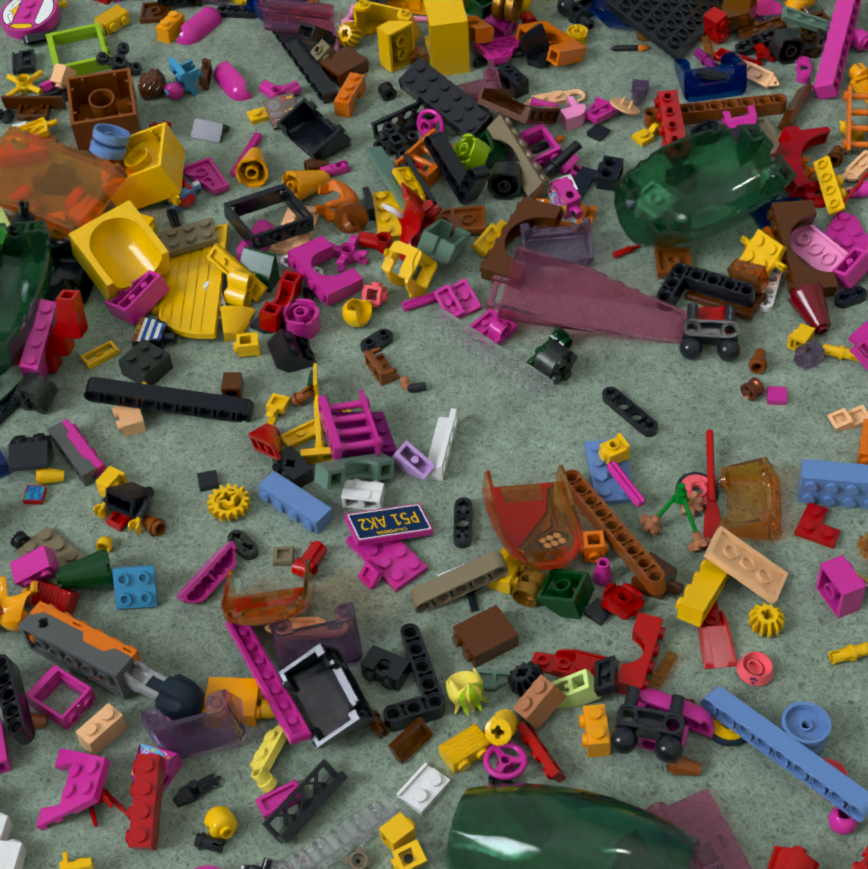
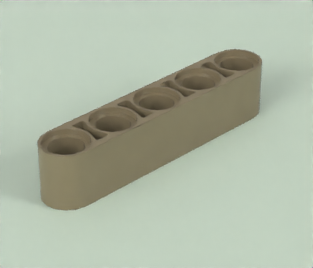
[410,551,509,613]

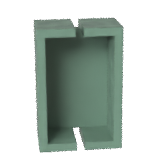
[417,218,471,264]

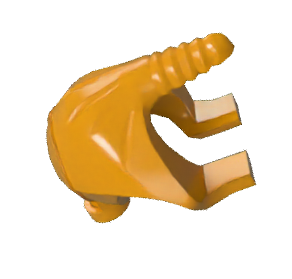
[0,576,38,632]

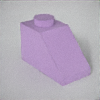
[391,440,436,480]

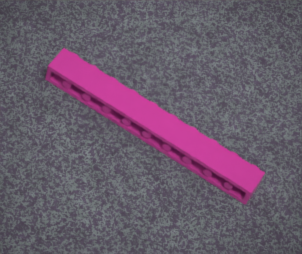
[813,0,862,99]

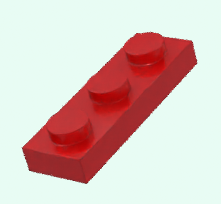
[517,721,567,783]

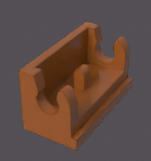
[364,347,400,386]

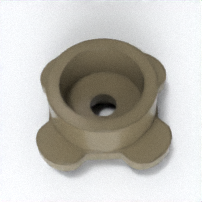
[344,847,372,869]

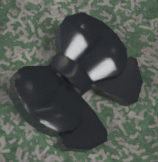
[0,109,14,124]

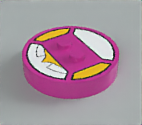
[0,0,61,40]

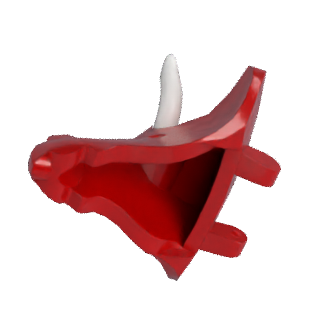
[381,182,441,261]

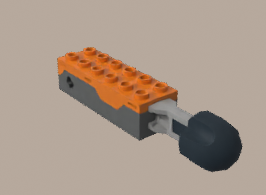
[18,601,205,722]

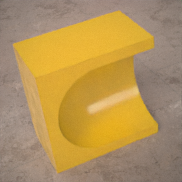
[423,0,470,76]
[101,122,185,209]
[69,200,171,301]

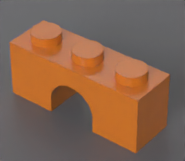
[467,15,494,44]
[334,72,366,118]

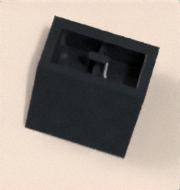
[267,329,317,373]

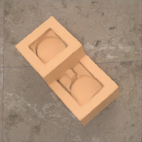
[827,404,868,431]

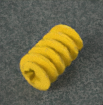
[485,709,519,746]

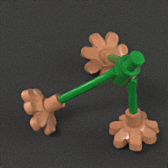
[639,483,712,552]

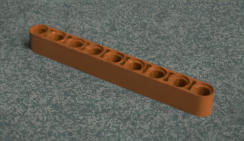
[643,94,787,128]
[562,469,667,595]

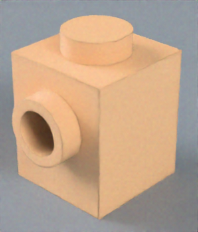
[50,64,77,90]

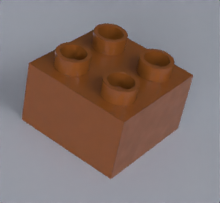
[66,68,141,151]

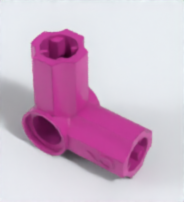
[259,80,302,98]

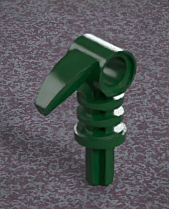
[526,325,573,369]

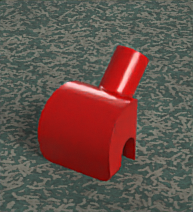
[519,11,538,24]
[754,43,775,62]

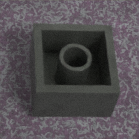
[118,339,173,385]

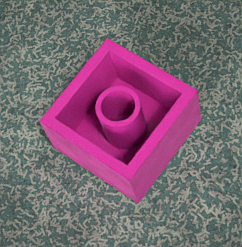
[816,555,866,619]

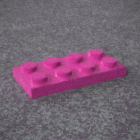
[345,535,428,592]

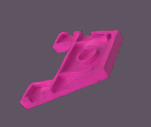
[36,748,110,830]

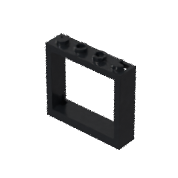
[224,183,314,249]

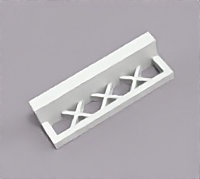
[425,408,458,481]

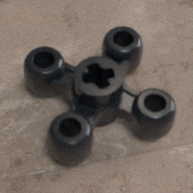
[96,42,142,76]
[373,122,419,160]

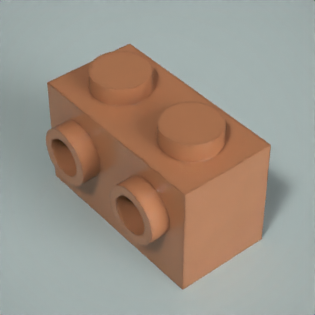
[513,674,567,730]

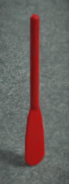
[703,429,722,550]

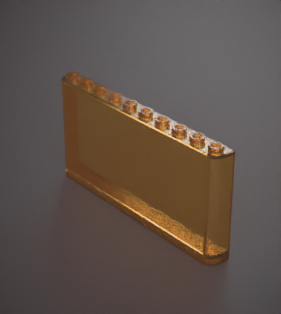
[0,126,128,235]

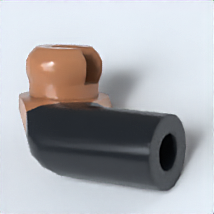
[400,376,426,393]

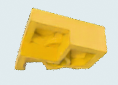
[220,306,255,342]

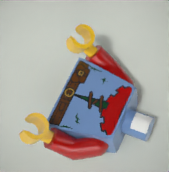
[164,177,202,213]

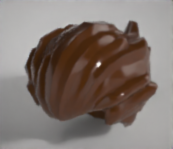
[138,68,167,100]

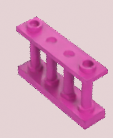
[318,390,383,460]

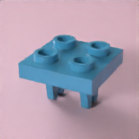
[168,57,202,96]
[112,564,158,609]

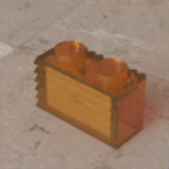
[727,258,769,292]

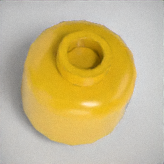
[204,806,238,839]

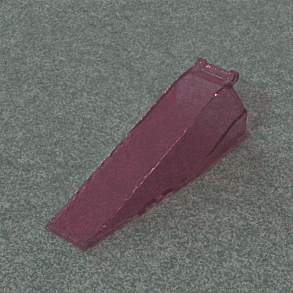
[484,246,687,344]

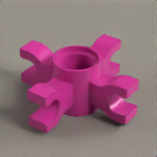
[330,235,369,273]

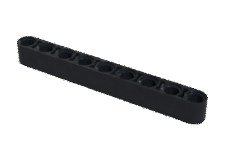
[271,24,338,103]
[84,377,254,423]

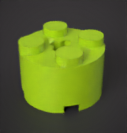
[453,133,491,170]

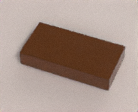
[388,717,433,764]

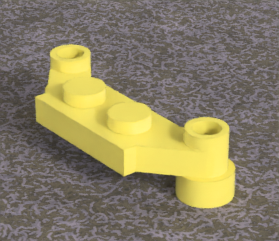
[249,724,287,793]

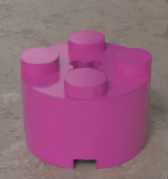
[283,299,321,340]

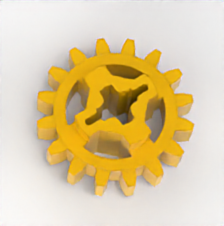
[207,483,251,522]

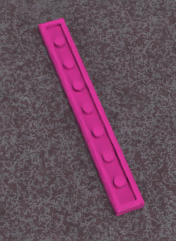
[226,621,312,745]

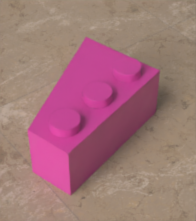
[104,270,170,326]

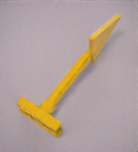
[300,363,333,464]

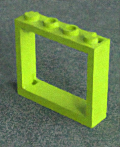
[45,23,112,76]

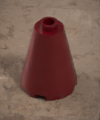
[788,282,831,335]

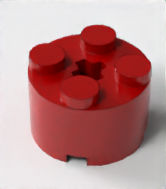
[766,845,819,869]

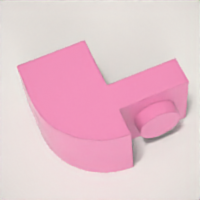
[560,96,586,131]

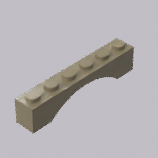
[487,114,552,200]

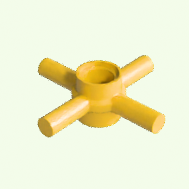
[6,70,43,96]

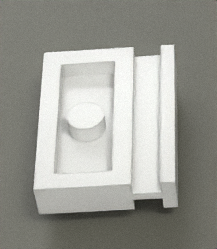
[396,762,451,815]

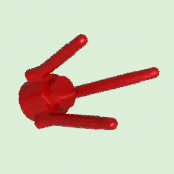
[88,787,128,827]

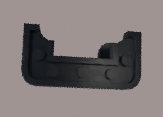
[31,240,94,304]
[279,643,375,748]

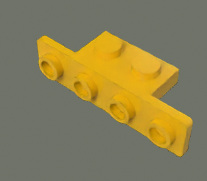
[813,156,848,216]

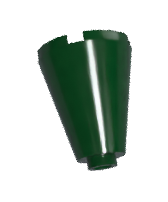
[55,549,114,589]

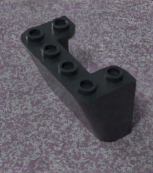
[276,98,351,160]

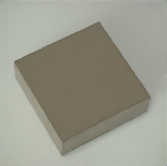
[273,546,295,566]

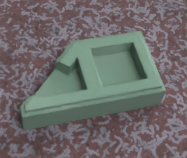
[476,669,510,692]

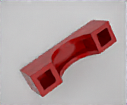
[259,270,302,333]
[615,612,666,695]

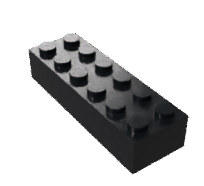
[398,57,493,138]

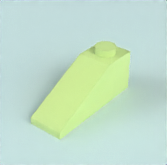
[551,669,601,708]

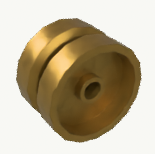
[492,0,524,23]

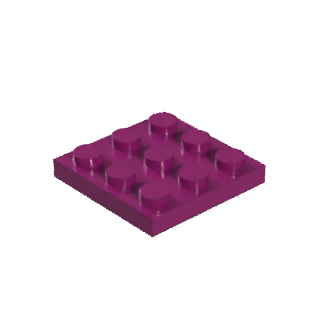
[332,411,397,457]

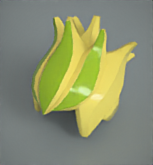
[446,668,489,716]

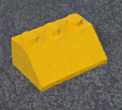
[377,21,415,73]

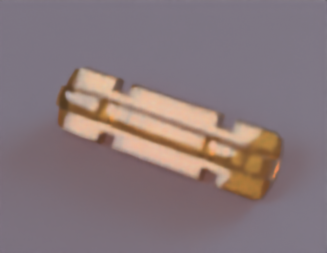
[701,35,714,58]
[650,651,677,689]

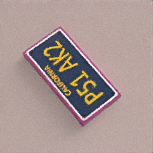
[344,503,433,546]

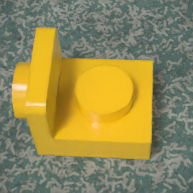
[59,851,95,869]

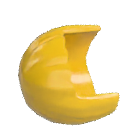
[342,298,372,328]

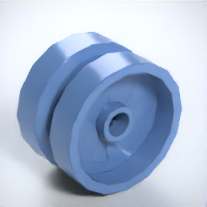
[89,123,131,160]
[779,702,832,756]

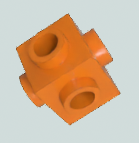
[579,530,609,563]

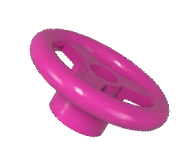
[417,109,444,136]
[483,742,528,780]

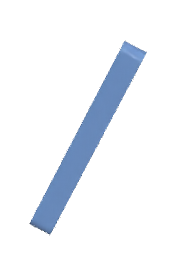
[701,686,868,822]

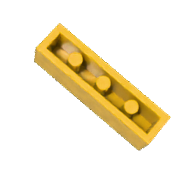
[675,558,731,627]

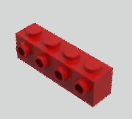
[654,90,687,156]
[125,754,166,851]

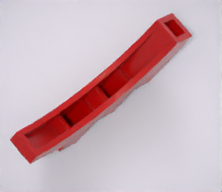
[770,126,831,198]
[2,290,88,374]

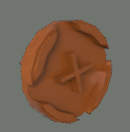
[334,202,368,234]

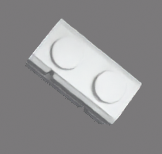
[341,478,385,510]

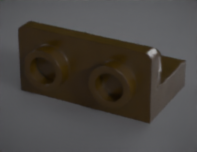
[800,28,823,59]

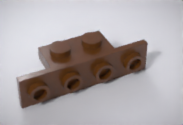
[1,96,67,121]

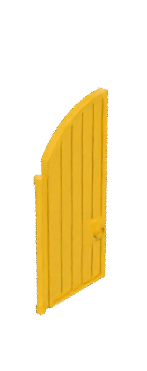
[151,224,230,339]

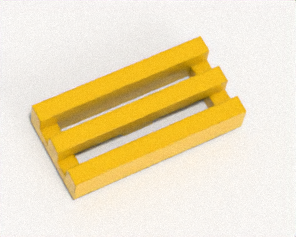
[80,340,121,370]

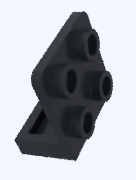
[519,23,551,68]

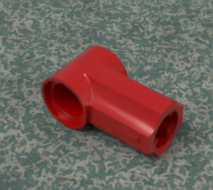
[357,231,392,254]
[292,540,327,581]

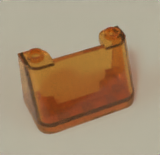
[718,457,782,541]

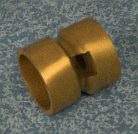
[511,568,546,607]

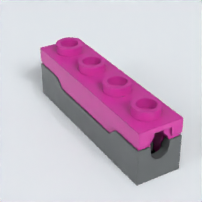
[48,419,106,487]

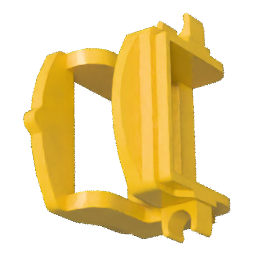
[381,241,438,298]

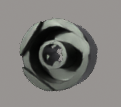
[768,28,806,65]
[487,161,522,200]
[533,341,577,384]
[13,372,58,415]

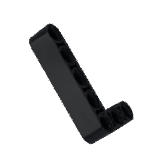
[424,132,490,203]
[656,263,756,312]
[383,623,446,732]
[0,654,35,745]

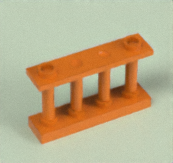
[842,85,868,154]
[394,128,461,188]

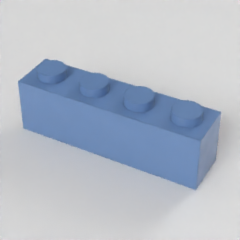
[258,471,334,534]

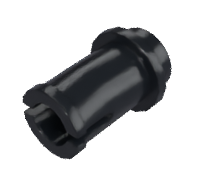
[194,832,225,854]

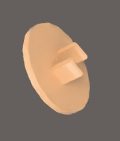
[610,96,640,116]

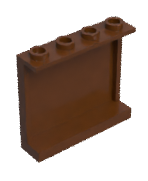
[477,88,561,124]

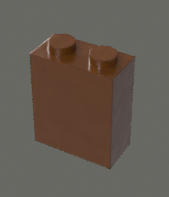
[721,0,758,31]
[319,46,369,87]
[452,604,519,668]

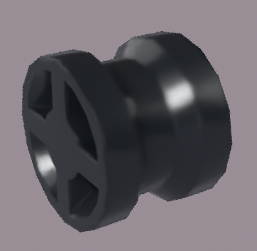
[378,81,397,102]

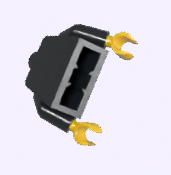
[93,482,154,535]

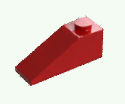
[248,423,282,461]

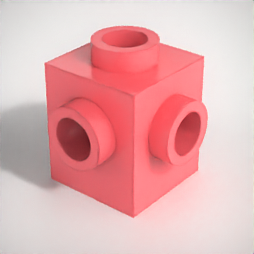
[362,282,389,308]

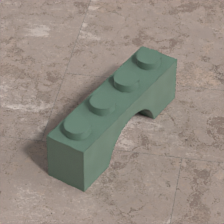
[314,452,395,490]

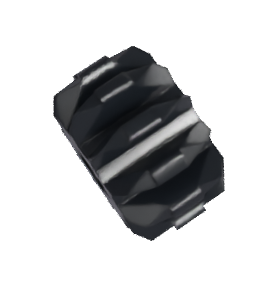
[507,661,545,697]

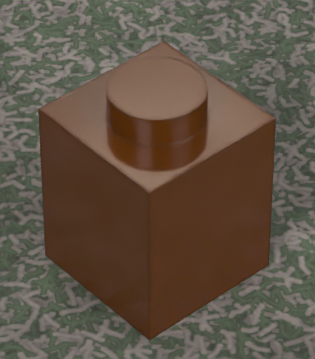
[221,372,244,398]

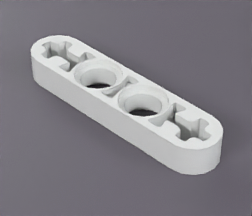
[759,268,782,313]

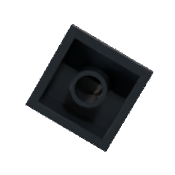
[8,433,54,472]

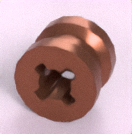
[740,377,765,401]

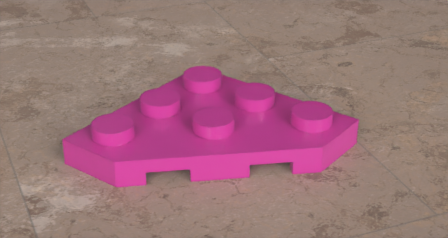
[472,35,520,66]
[824,211,868,252]

